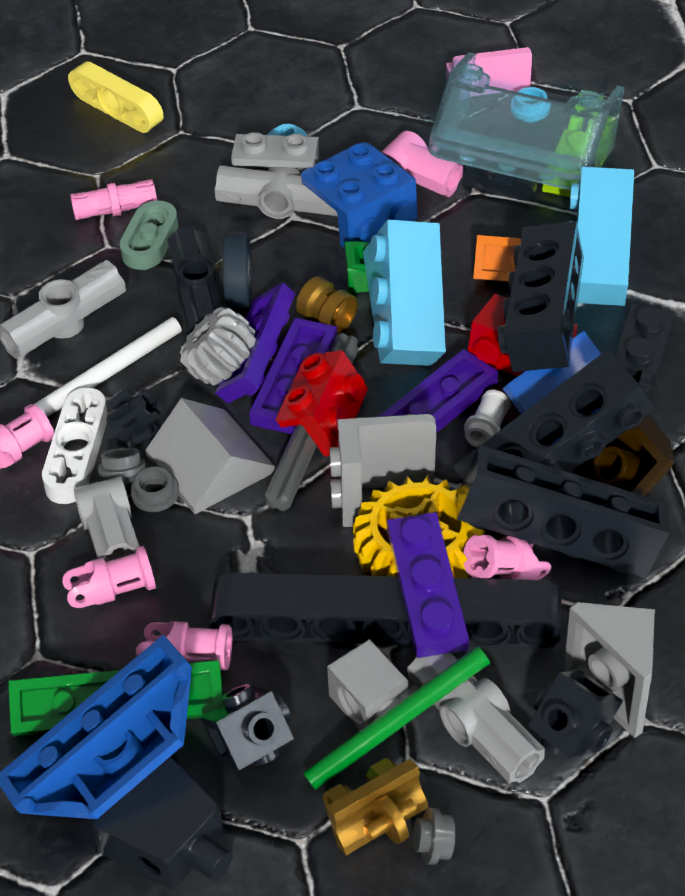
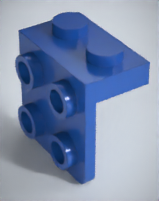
[301,142,418,249]

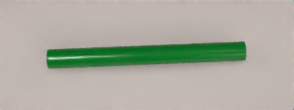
[303,646,490,790]

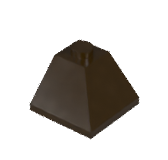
[570,415,675,496]

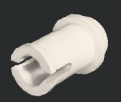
[464,390,511,447]

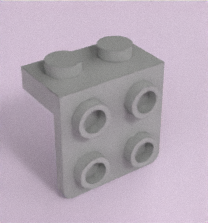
[329,414,436,527]

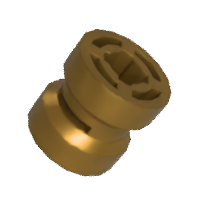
[296,276,358,335]

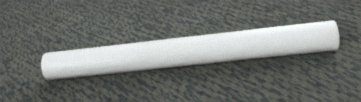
[33,317,182,417]

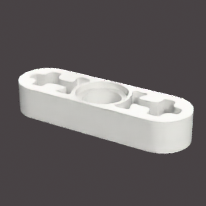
[42,388,108,504]

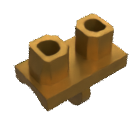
[323,758,429,855]

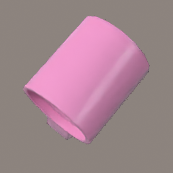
[381,131,463,198]

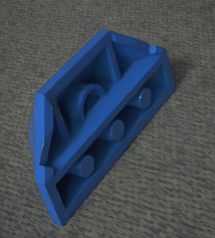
[0,634,192,819]

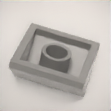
[146,398,275,515]
[564,602,655,738]

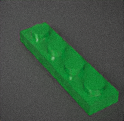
[8,660,223,737]

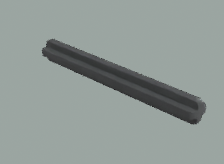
[265,333,359,511]

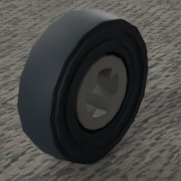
[223,232,252,311]

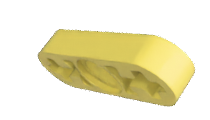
[68,61,163,133]

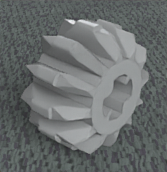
[180,307,256,386]

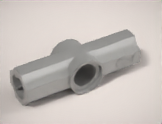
[215,165,338,219]
[0,260,126,359]
[408,653,545,783]

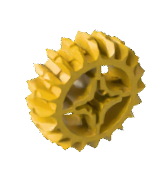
[353,475,485,578]

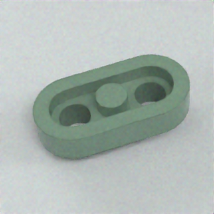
[120,201,178,270]

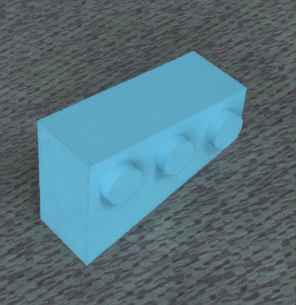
[569,167,634,306]
[363,220,446,366]

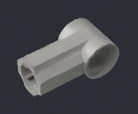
[73,476,139,562]

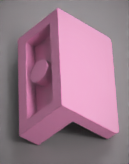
[446,47,532,100]

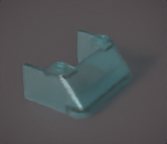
[428,52,625,190]

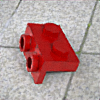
[276,350,368,457]

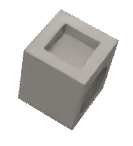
[327,639,408,731]

